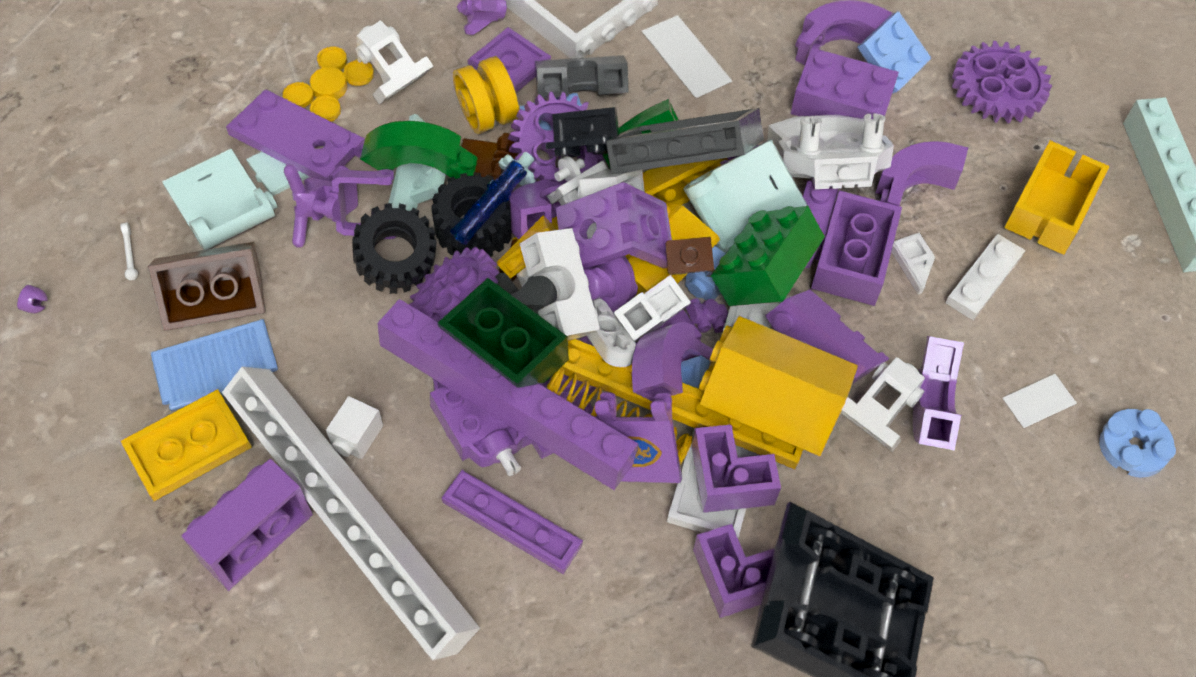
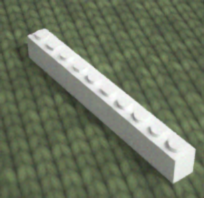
[222,367,480,660]

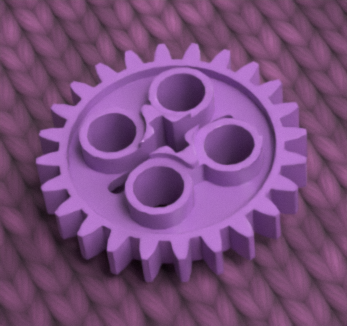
[952,41,1052,124]
[508,92,606,182]
[409,247,499,322]

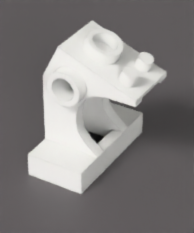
[356,20,433,104]
[841,357,925,452]

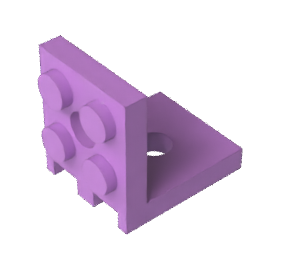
[556,182,672,269]

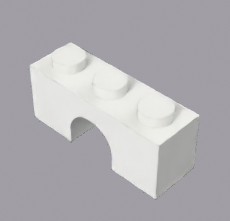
[520,228,600,340]

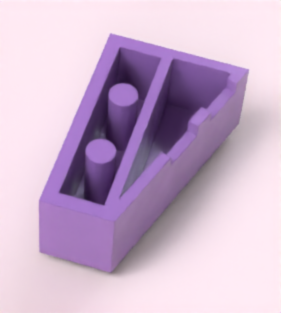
[765,290,889,384]

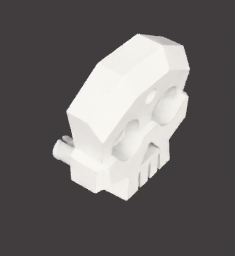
[767,114,894,189]

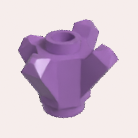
[457,0,506,35]

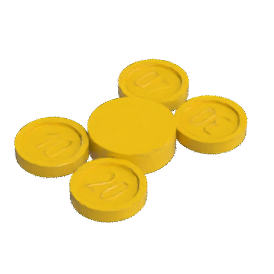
[282,46,374,122]

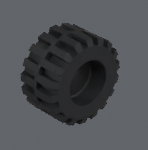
[431,172,512,257]
[352,203,437,294]

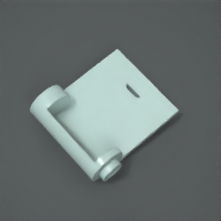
[683,139,807,253]
[162,149,277,250]

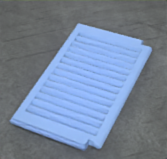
[150,319,278,411]

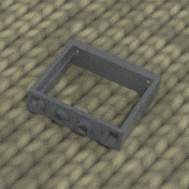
[606,108,764,174]

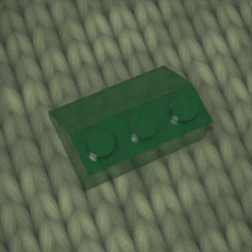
[437,278,569,388]

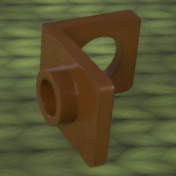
[665,237,714,277]

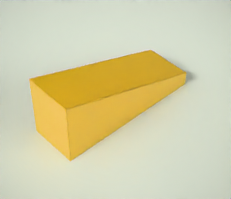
[497,215,556,279]

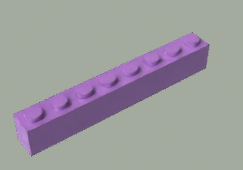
[377,299,638,490]

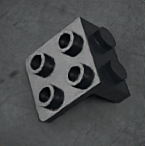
[545,107,619,158]

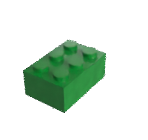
[711,205,825,306]

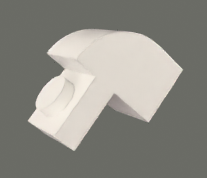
[614,275,691,342]

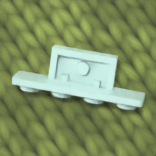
[389,114,446,211]

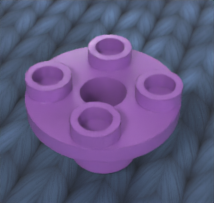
[584,256,638,313]

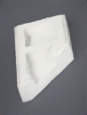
[891,232,935,294]

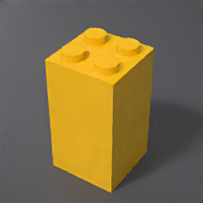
[699,316,858,456]

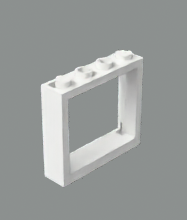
[506,0,658,59]

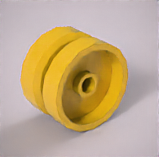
[453,56,519,134]

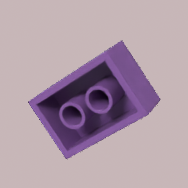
[791,48,899,119]
[811,191,902,306]
[181,458,313,591]

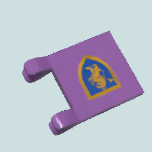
[595,392,682,483]

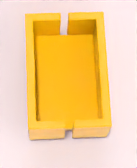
[1004,140,1110,255]

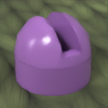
[17,285,48,314]

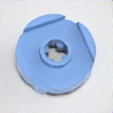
[1099,409,1176,478]

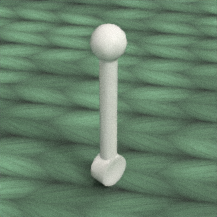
[120,222,138,280]

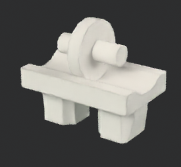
[547,156,608,206]

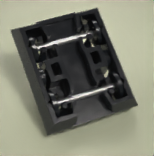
[751,502,934,677]

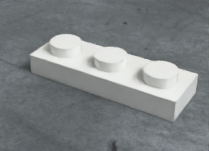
[946,234,1026,321]

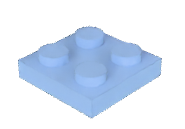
[857,11,931,94]

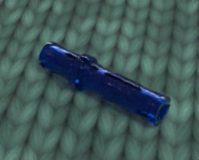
[450,160,527,245]

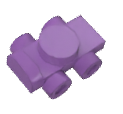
[686,298,728,333]

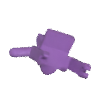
[284,164,396,248]

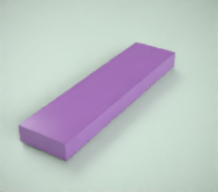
[442,470,583,575]

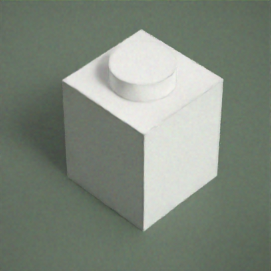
[326,396,383,460]

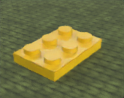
[120,389,252,501]

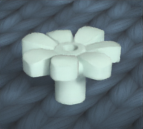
[498,152,536,186]

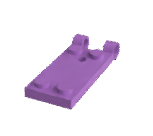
[226,89,365,182]

